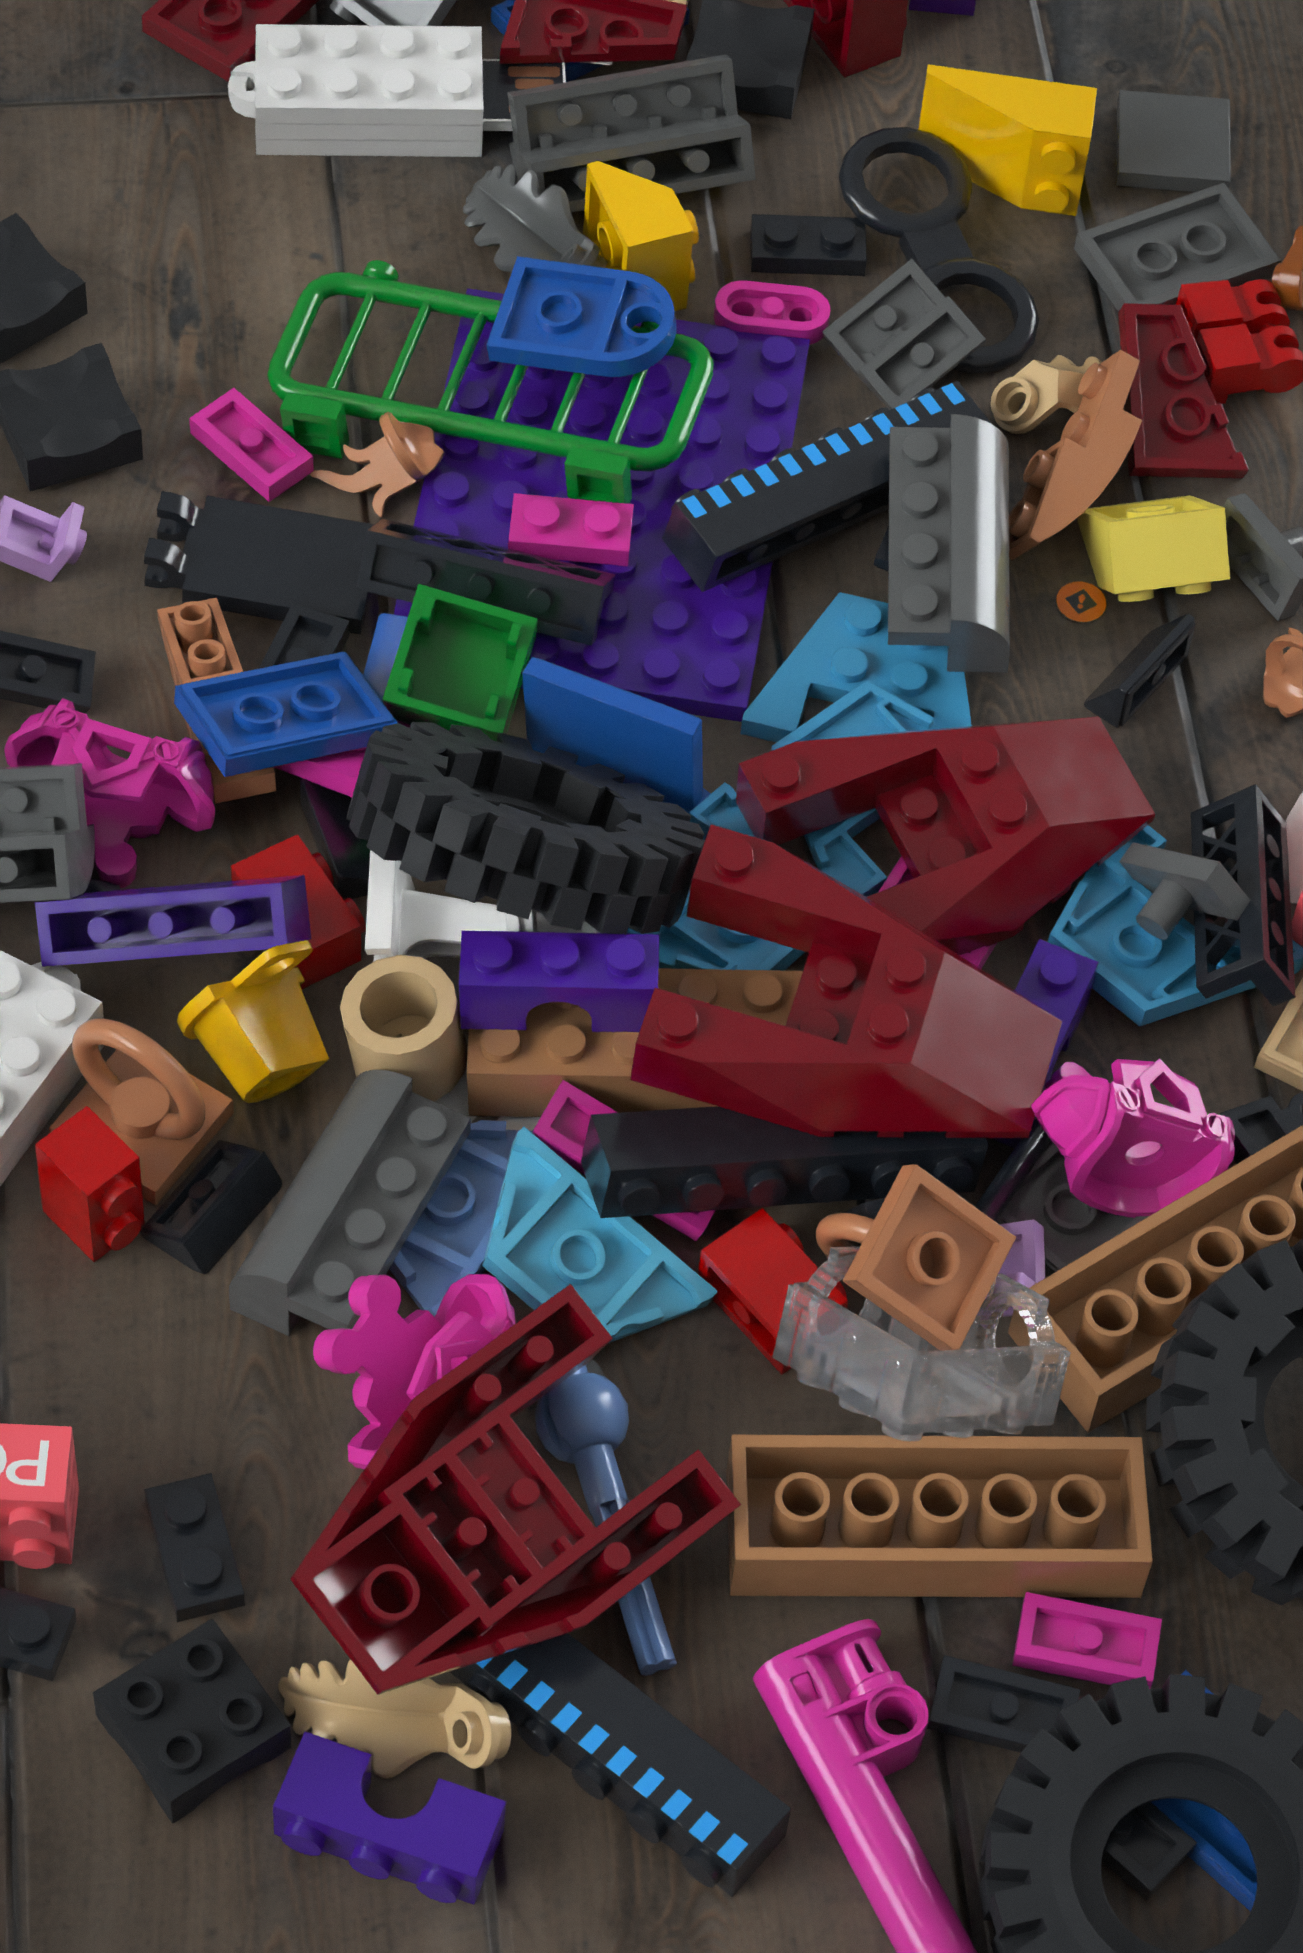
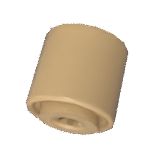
[340,955,468,1102]

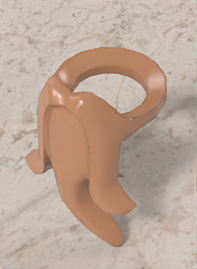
[310,412,444,518]
[1263,627,1303,718]

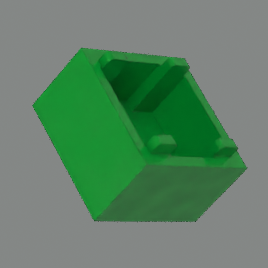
[382,584,538,741]

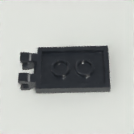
[144,491,375,635]

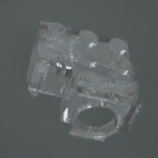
[772,1246,1071,1442]

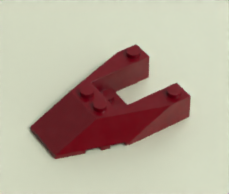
[736,716,1155,955]
[630,824,1062,1138]
[290,1284,741,1695]

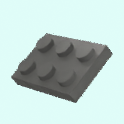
[1074,182,1281,312]

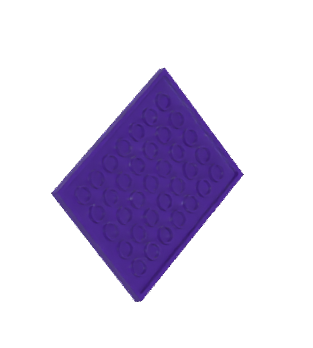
[394,288,810,722]

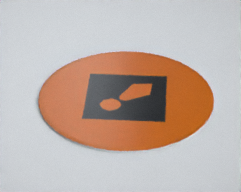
[1056,582,1107,622]

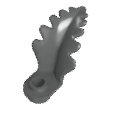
[463,164,607,272]

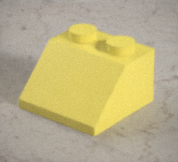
[1077,495,1230,602]

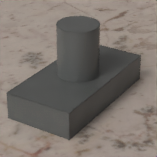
[1223,493,1303,621]
[1119,842,1251,940]

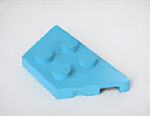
[482,1127,718,1343]

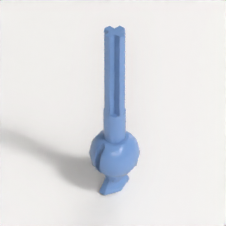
[535,1365,677,1676]

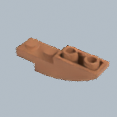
[1009,350,1142,560]
[157,598,276,804]

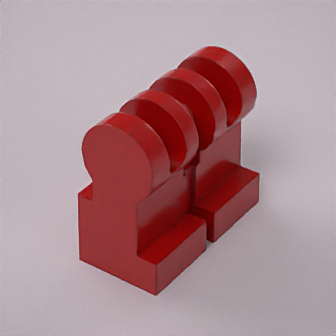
[1176,279,1303,404]

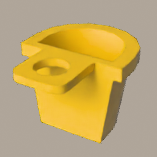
[177,940,329,1103]

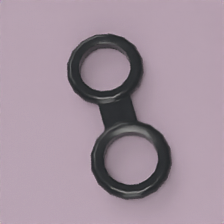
[839,127,1039,374]

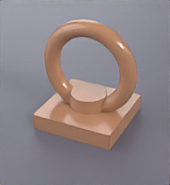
[49,1018,234,1205]
[816,1164,1016,1353]

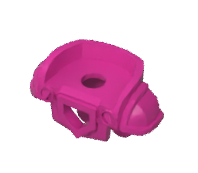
[4,698,215,888]
[1031,1058,1235,1218]
[313,1274,516,1469]

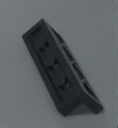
[356,519,616,646]
[1191,784,1296,1007]

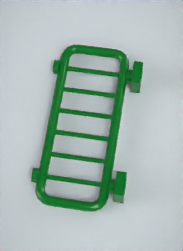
[267,260,714,504]

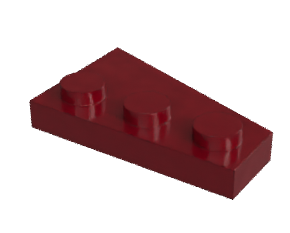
[499,0,687,64]
[1118,303,1249,479]

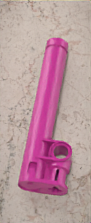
[753,1619,977,1953]

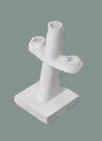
[365,850,609,962]

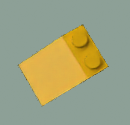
[918,64,1097,216]

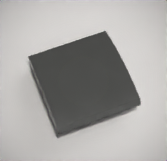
[822,259,986,410]

